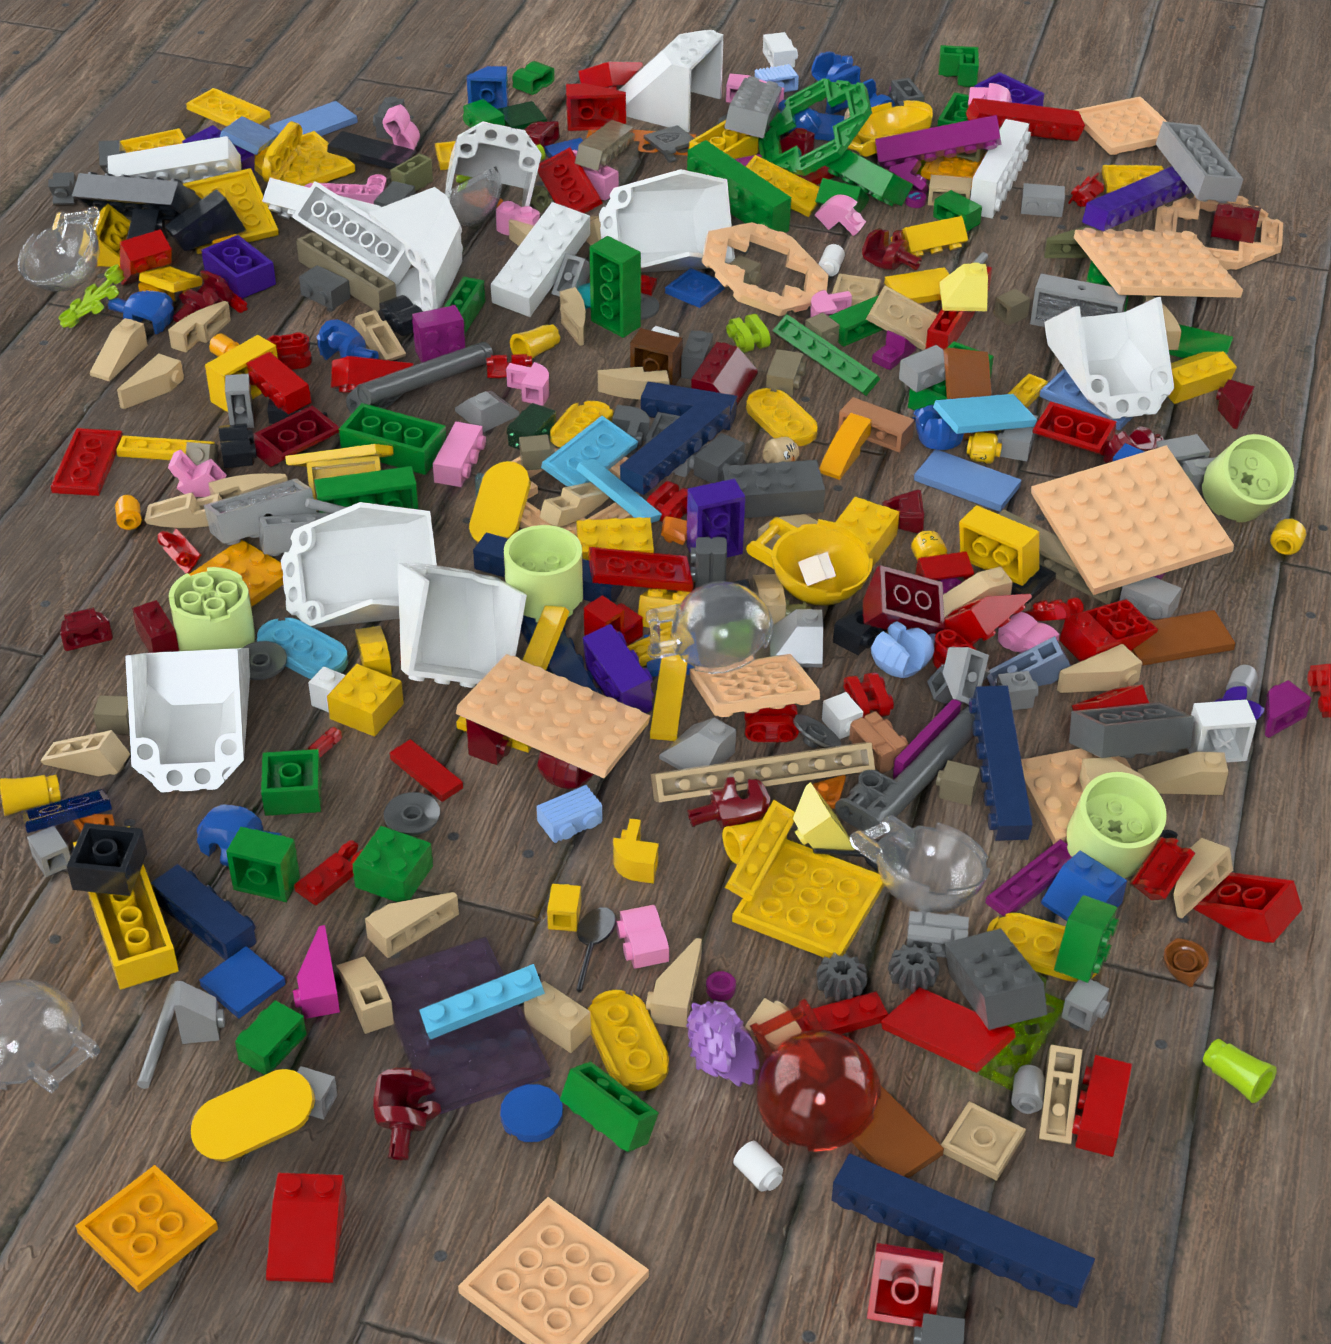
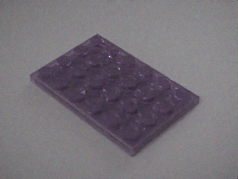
[377,937,551,1115]

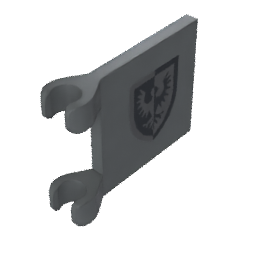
[644,125,695,163]

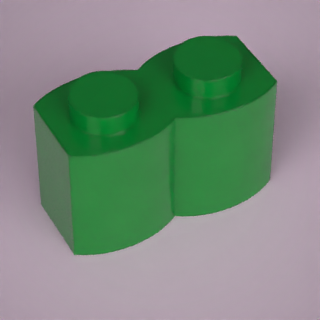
[512,61,554,95]

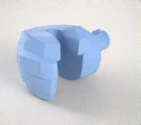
[871,621,936,678]

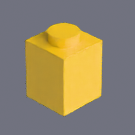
[547,884,581,932]

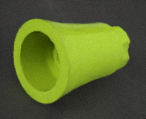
[1203,1039,1277,1103]

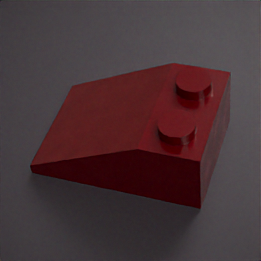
[1211,202,1261,244]

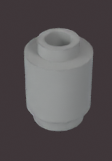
[1226,665,1258,700]
[1011,1065,1045,1114]

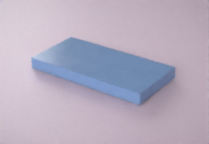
[269,101,358,136]
[220,116,278,155]
[1039,369,1133,431]
[914,450,1021,512]

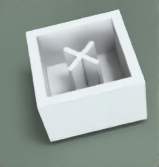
[1188,700,1257,762]

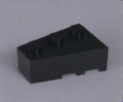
[165,189,246,251]
[127,209,168,240]

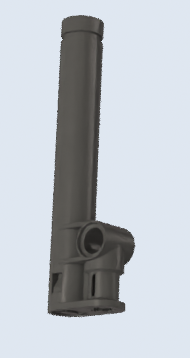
[346,342,493,414]
[835,706,975,836]

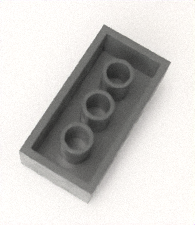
[722,460,825,518]
[1069,702,1194,758]
[945,929,1047,1030]

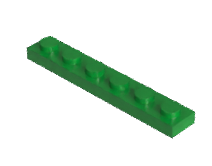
[773,314,880,396]

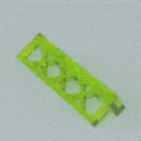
[979,974,1065,1091]

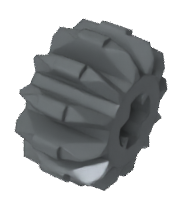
[888,943,940,993]
[816,952,867,1002]

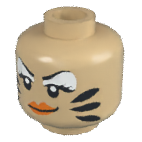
[763,437,799,463]

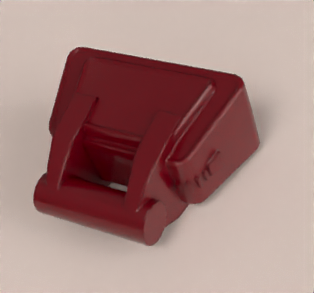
[524,121,560,151]
[882,489,924,534]
[60,607,113,651]

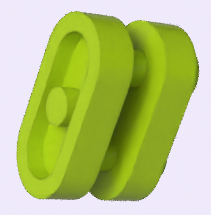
[726,314,771,353]

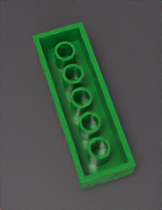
[687,140,792,233]

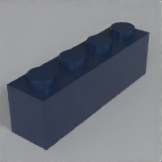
[641,381,737,430]
[150,864,256,961]

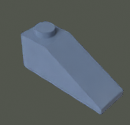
[987,636,1071,686]

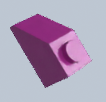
[1264,680,1312,738]

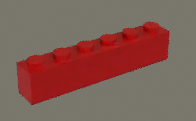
[966,98,1085,141]
[926,266,992,350]

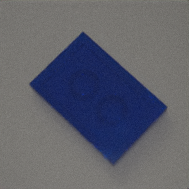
[20,789,112,833]

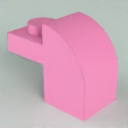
[968,83,1012,107]
[815,195,866,236]
[810,290,852,318]
[506,362,550,406]
[168,449,226,497]

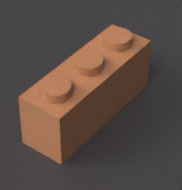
[838,397,915,453]

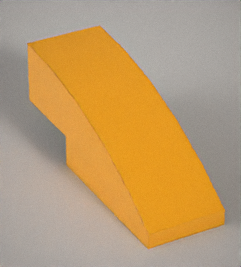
[819,413,872,480]

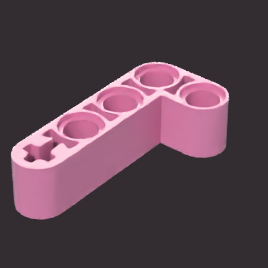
[304,174,387,204]

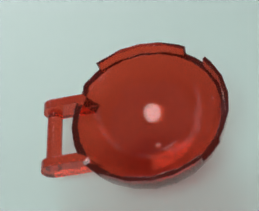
[750,998,881,1152]

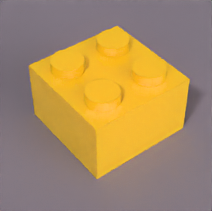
[327,664,404,737]

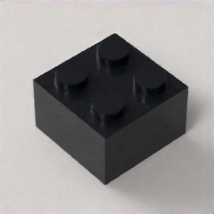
[67,823,147,896]

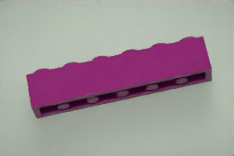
[875,115,1002,169]

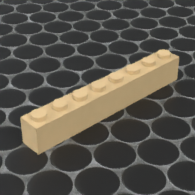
[650,742,875,802]

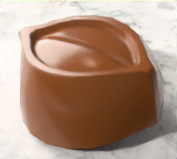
[1164,938,1209,987]

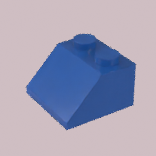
[467,66,509,109]
[1041,850,1127,921]

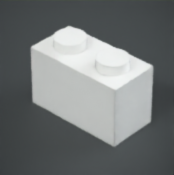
[763,32,798,68]

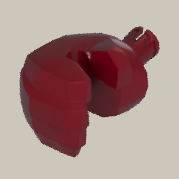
[862,228,922,270]
[173,270,233,323]
[1103,426,1164,464]
[537,751,594,789]
[687,777,771,830]
[373,1067,441,1161]

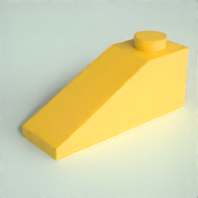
[355,626,392,677]

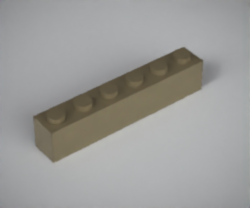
[575,120,635,171]
[296,232,397,312]
[999,509,1122,605]

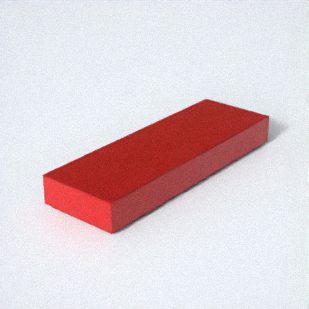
[389,739,463,802]

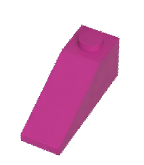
[293,925,340,1019]

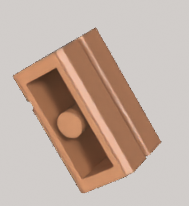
[849,711,909,773]

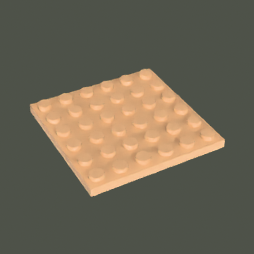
[1074,228,1243,298]
[1031,445,1234,595]

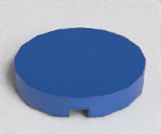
[500,1084,563,1142]

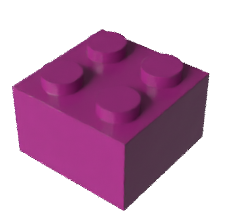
[412,305,465,363]

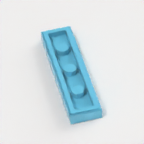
[576,459,662,523]

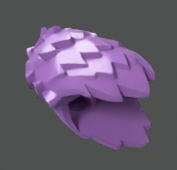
[686,1001,759,1087]

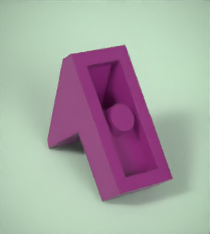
[889,159,929,195]
[872,330,916,370]

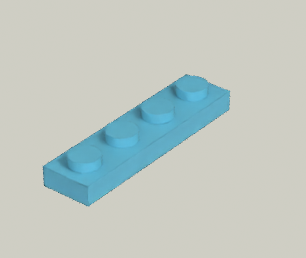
[419,964,545,1040]

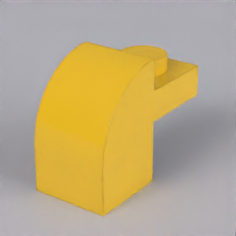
[613,819,659,884]

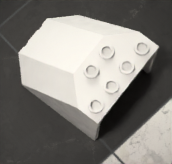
[619,30,723,132]
[445,122,541,207]
[599,169,735,272]
[368,187,463,312]
[1044,297,1174,419]
[281,502,437,628]
[398,563,527,688]
[125,648,250,792]

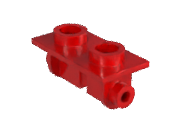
[1068,173,1104,207]
[486,354,532,379]
[158,528,201,574]

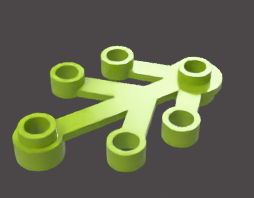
[58,264,125,328]

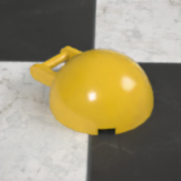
[847,100,933,157]
[746,517,873,606]

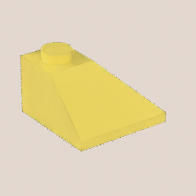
[939,263,988,311]
[793,783,856,851]

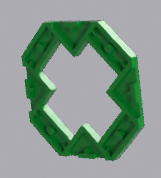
[758,78,872,176]

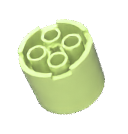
[1202,434,1294,522]
[504,525,583,622]
[169,567,255,651]
[1066,772,1166,879]

